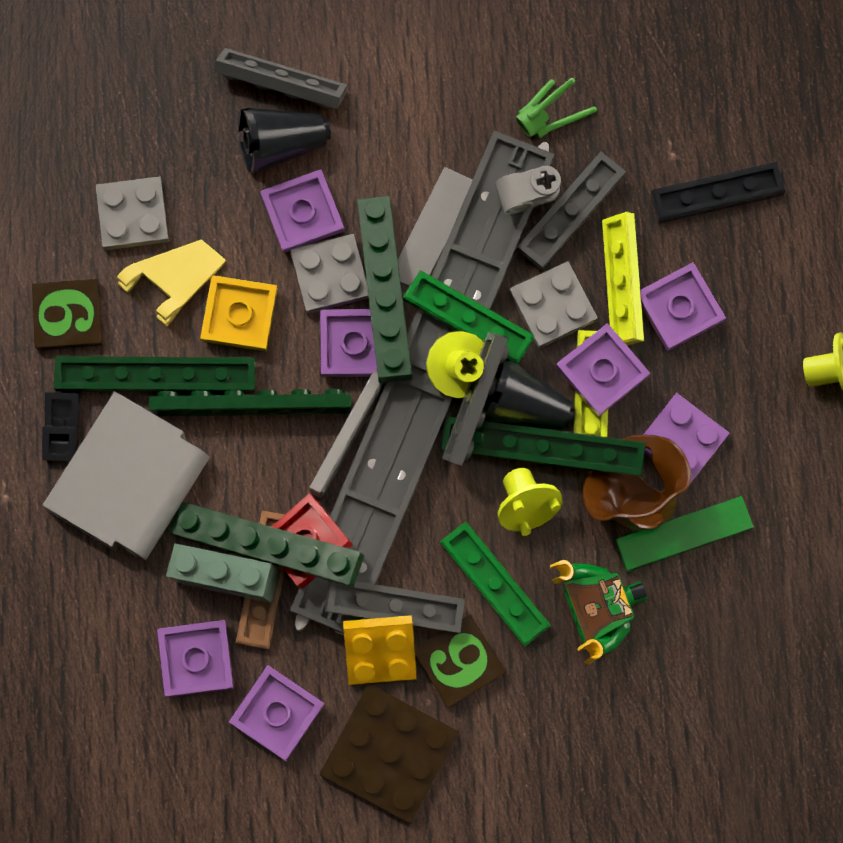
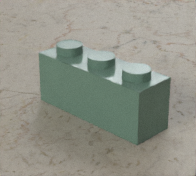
[166,543,281,604]

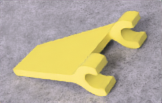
[117,239,226,326]

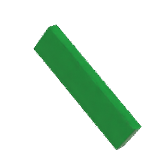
[403,270,535,365]
[615,496,754,572]
[439,521,551,648]

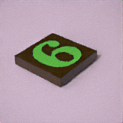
[32,279,103,350]
[414,614,506,709]

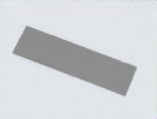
[398,167,473,286]

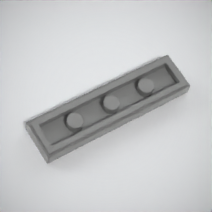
[309,371,385,499]

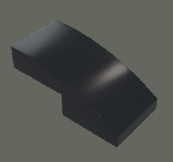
[42,392,80,461]

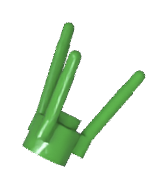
[515,78,597,139]

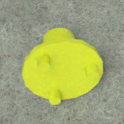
[426,331,484,398]
[803,332,843,391]
[497,468,563,536]

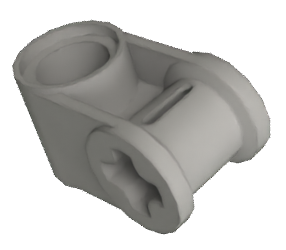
[495,166,561,215]

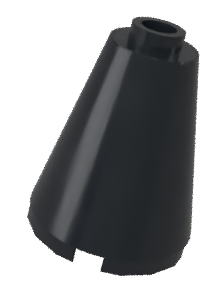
[238,108,331,173]
[483,358,575,430]

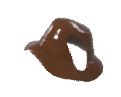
[583,434,691,531]

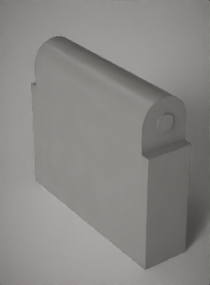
[42,391,210,561]

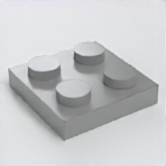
[96,176,169,251]
[290,234,369,314]
[509,261,598,349]

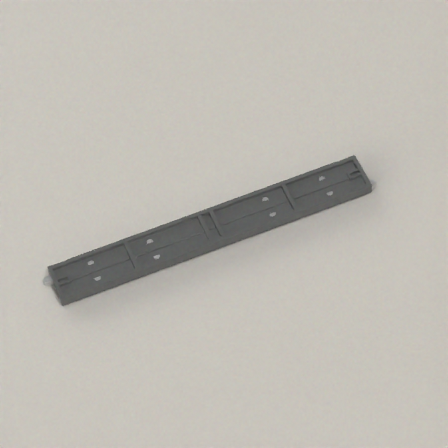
[290,130,554,636]

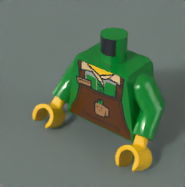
[550,560,648,665]

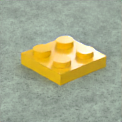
[200,275,278,352]
[343,615,417,685]

